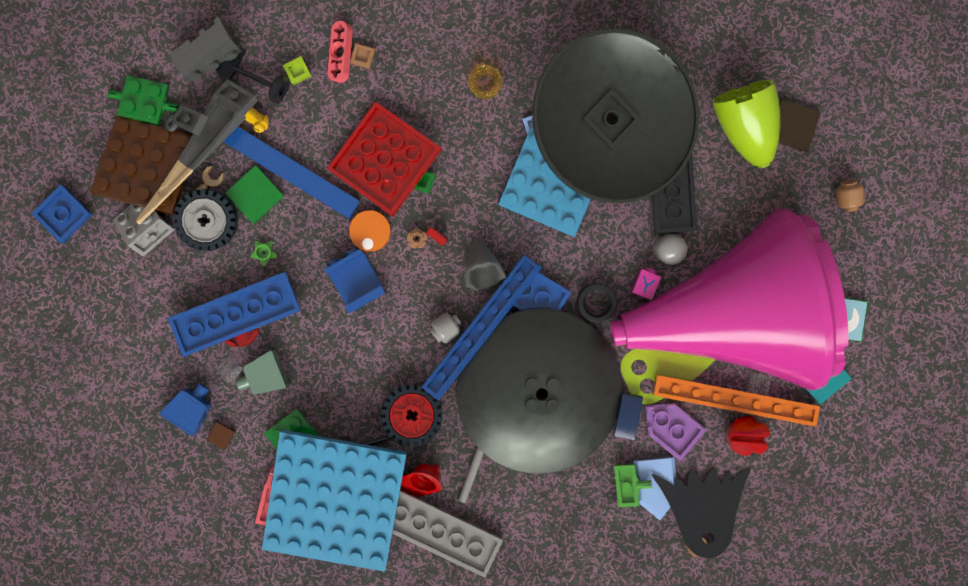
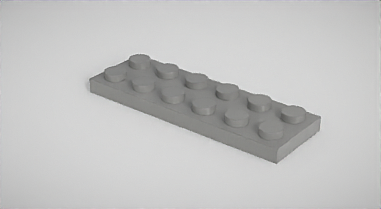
[392,489,503,577]

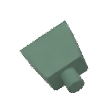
[236,350,290,395]

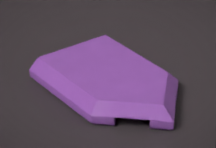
[645,403,707,461]

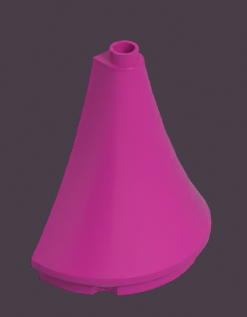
[610,209,849,391]

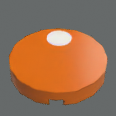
[349,210,391,252]

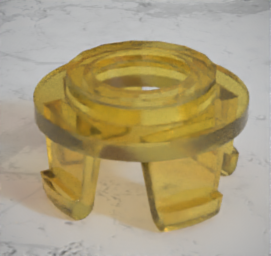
[468,63,502,99]

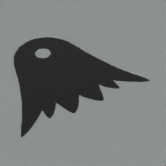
[651,466,751,558]

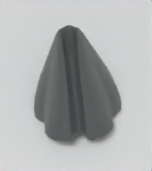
[465,238,506,291]

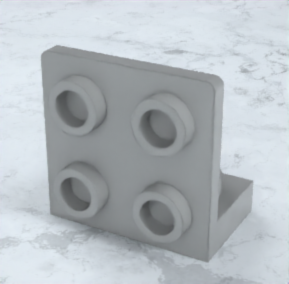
[113,204,175,257]

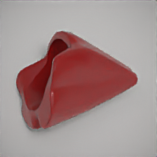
[725,416,770,456]

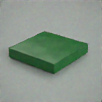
[225,165,285,224]

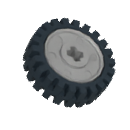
[173,189,239,251]

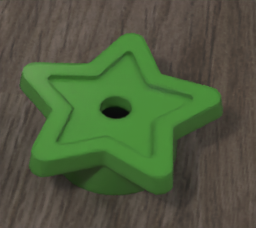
[250,241,277,266]

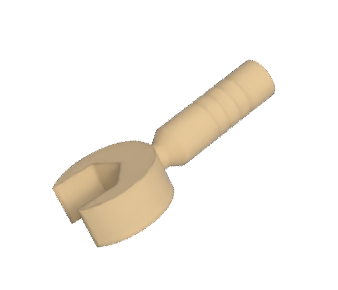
[196,166,225,190]

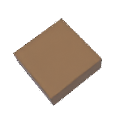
[350,43,376,70]

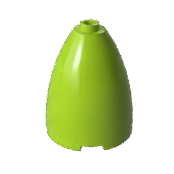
[713,80,781,168]

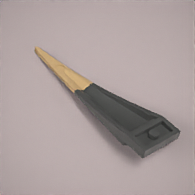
[136,79,258,224]

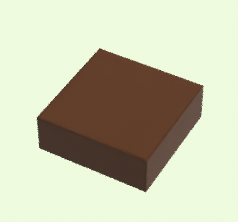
[206,421,236,450]

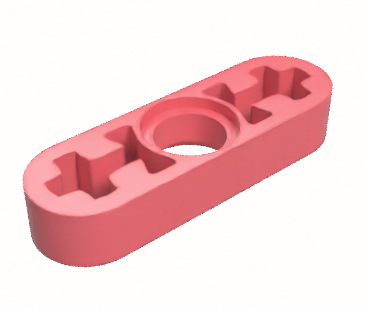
[328,21,353,83]

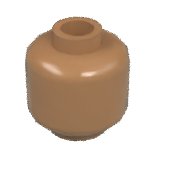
[835,180,865,212]

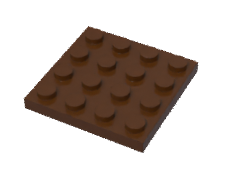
[90,116,193,215]

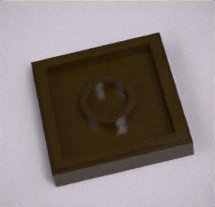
[778,99,821,152]

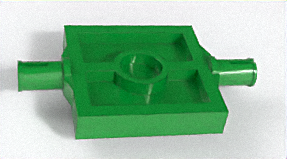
[108,75,180,126]

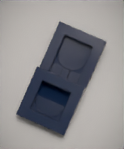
[614,393,643,440]

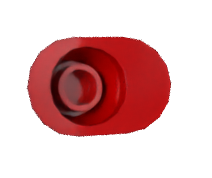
[400,463,442,497]

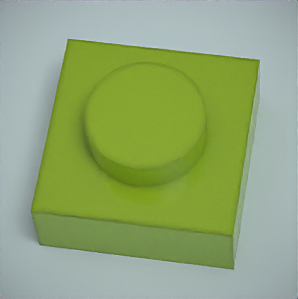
[283,56,312,86]

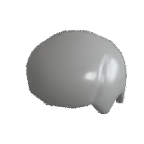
[653,233,688,265]

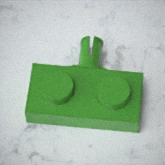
[614,463,652,507]

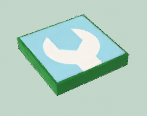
[845,298,868,342]

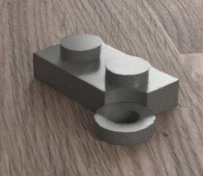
[165,104,208,136]

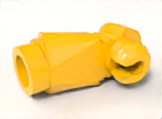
[245,107,269,133]

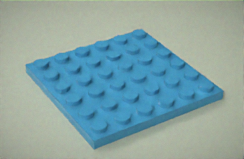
[262,430,407,572]

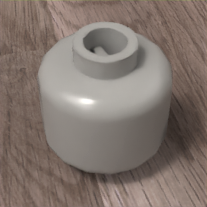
[430,313,462,344]

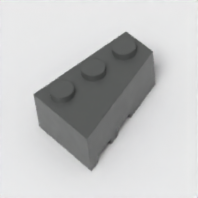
[169,17,242,82]

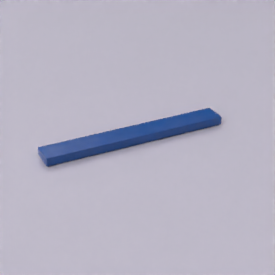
[223,127,360,219]
[422,254,542,401]

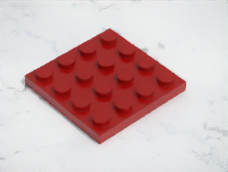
[327,102,442,217]

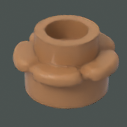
[407,228,427,248]

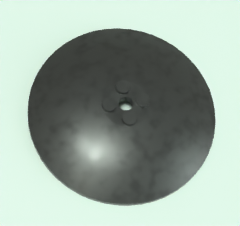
[532,29,699,203]
[456,308,622,474]

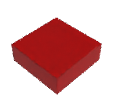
[426,227,447,246]

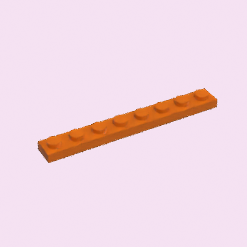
[652,374,820,427]

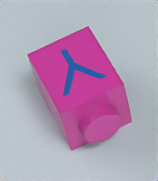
[630,267,661,300]

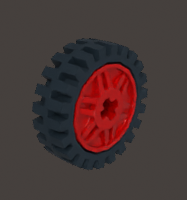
[380,385,443,447]

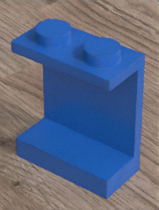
[324,248,387,313]

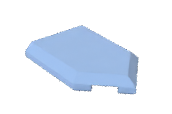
[633,457,676,520]

